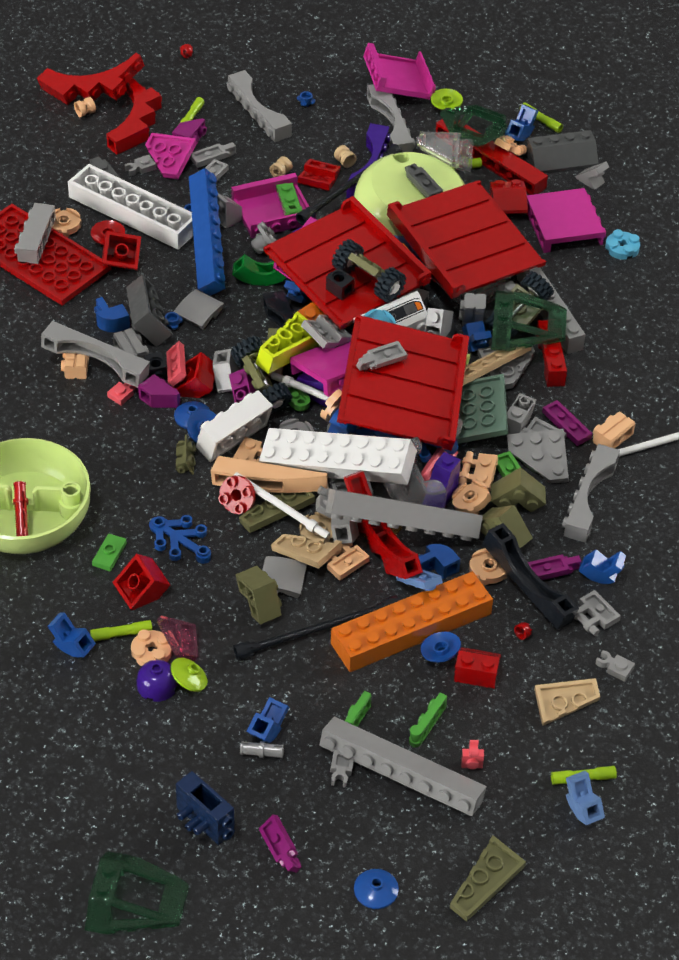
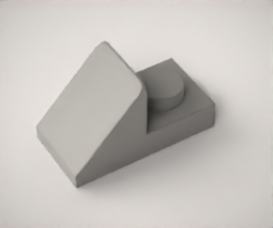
[575,161,609,190]

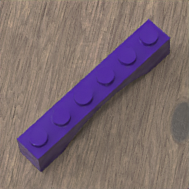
[346,123,390,198]

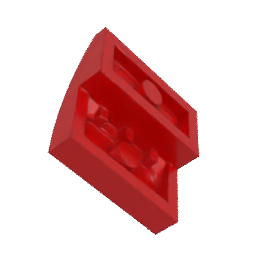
[297,159,341,191]

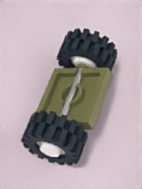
[332,239,406,303]
[484,271,554,343]
[231,336,293,414]

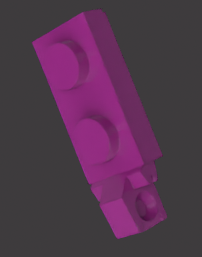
[527,554,582,580]
[259,814,302,873]

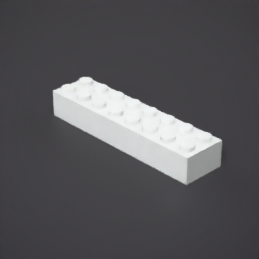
[68,164,193,250]
[259,428,417,485]

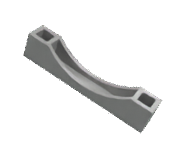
[227,70,292,142]
[367,84,415,152]
[41,321,150,388]
[562,444,620,543]

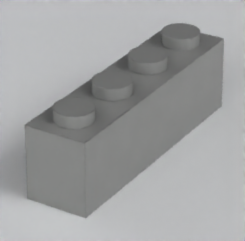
[14,203,56,264]

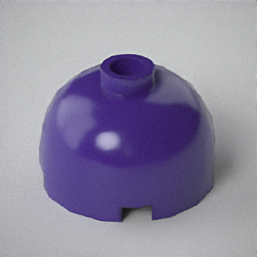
[136,659,178,702]

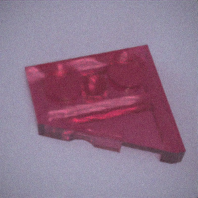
[157,615,198,661]

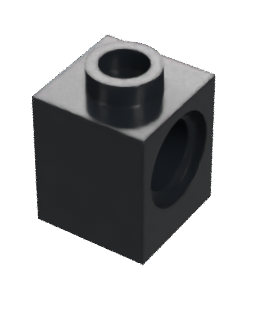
[326,267,355,300]
[143,352,168,380]

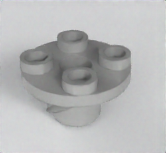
[251,221,277,254]

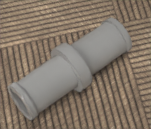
[240,741,284,758]

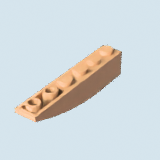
[211,456,329,493]

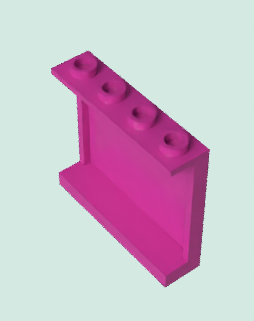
[363,43,436,100]
[231,173,316,238]
[527,188,606,253]
[290,335,352,397]

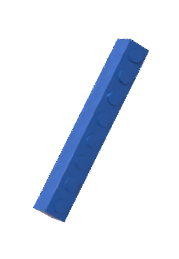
[189,168,225,296]

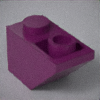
[172,118,207,145]
[229,369,258,403]
[138,374,180,408]

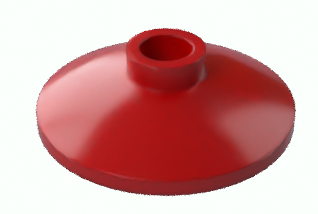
[91,220,125,245]

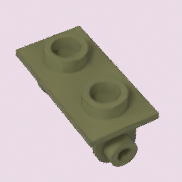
[176,434,196,475]

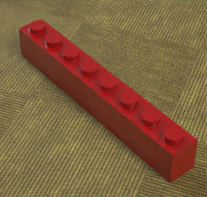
[435,114,548,195]

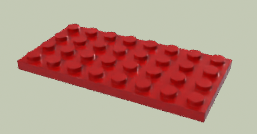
[0,204,111,306]

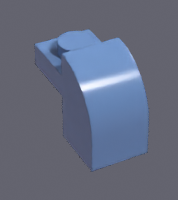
[566,770,605,825]

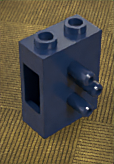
[176,771,235,845]

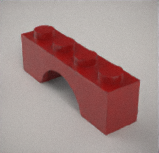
[536,320,567,387]

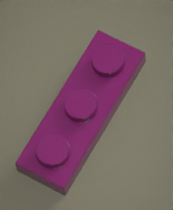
[542,400,593,446]

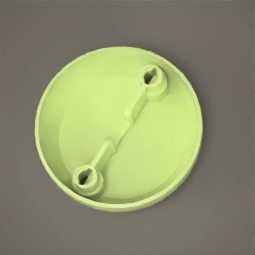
[354,152,465,236]
[0,438,91,554]

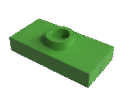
[92,533,127,572]
[345,691,371,727]

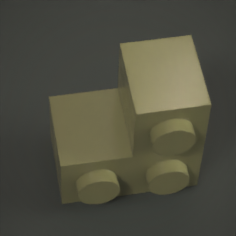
[491,467,546,512]
[480,505,533,548]
[235,566,282,624]

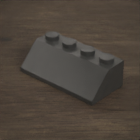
[526,130,599,173]

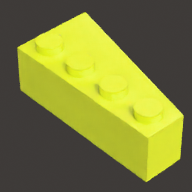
[255,311,319,374]

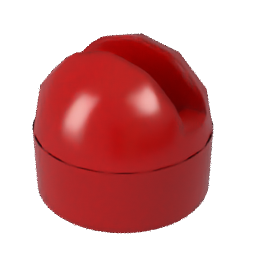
[180,44,193,58]
[514,622,532,640]

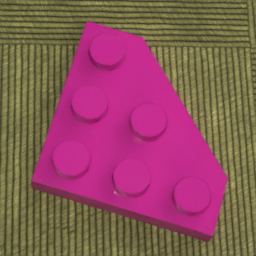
[145,133,197,179]

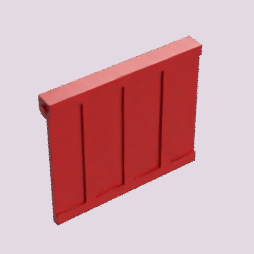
[387,180,546,299]
[264,196,431,330]
[337,314,469,451]

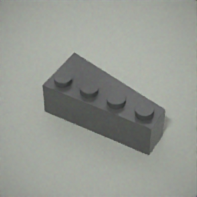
[126,275,173,347]

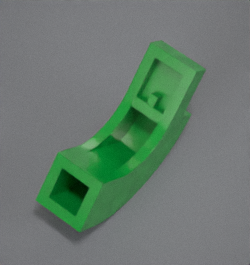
[232,254,287,286]

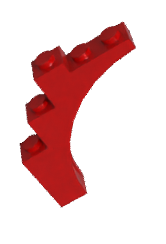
[37,53,145,105]
[106,78,162,155]
[343,471,423,579]

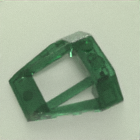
[440,105,507,147]
[491,290,567,351]
[85,851,189,934]

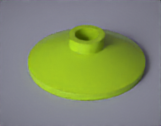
[431,89,463,110]
[170,658,207,692]

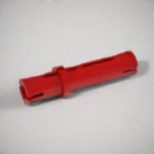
[13,481,29,536]

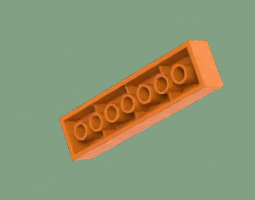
[331,571,493,672]

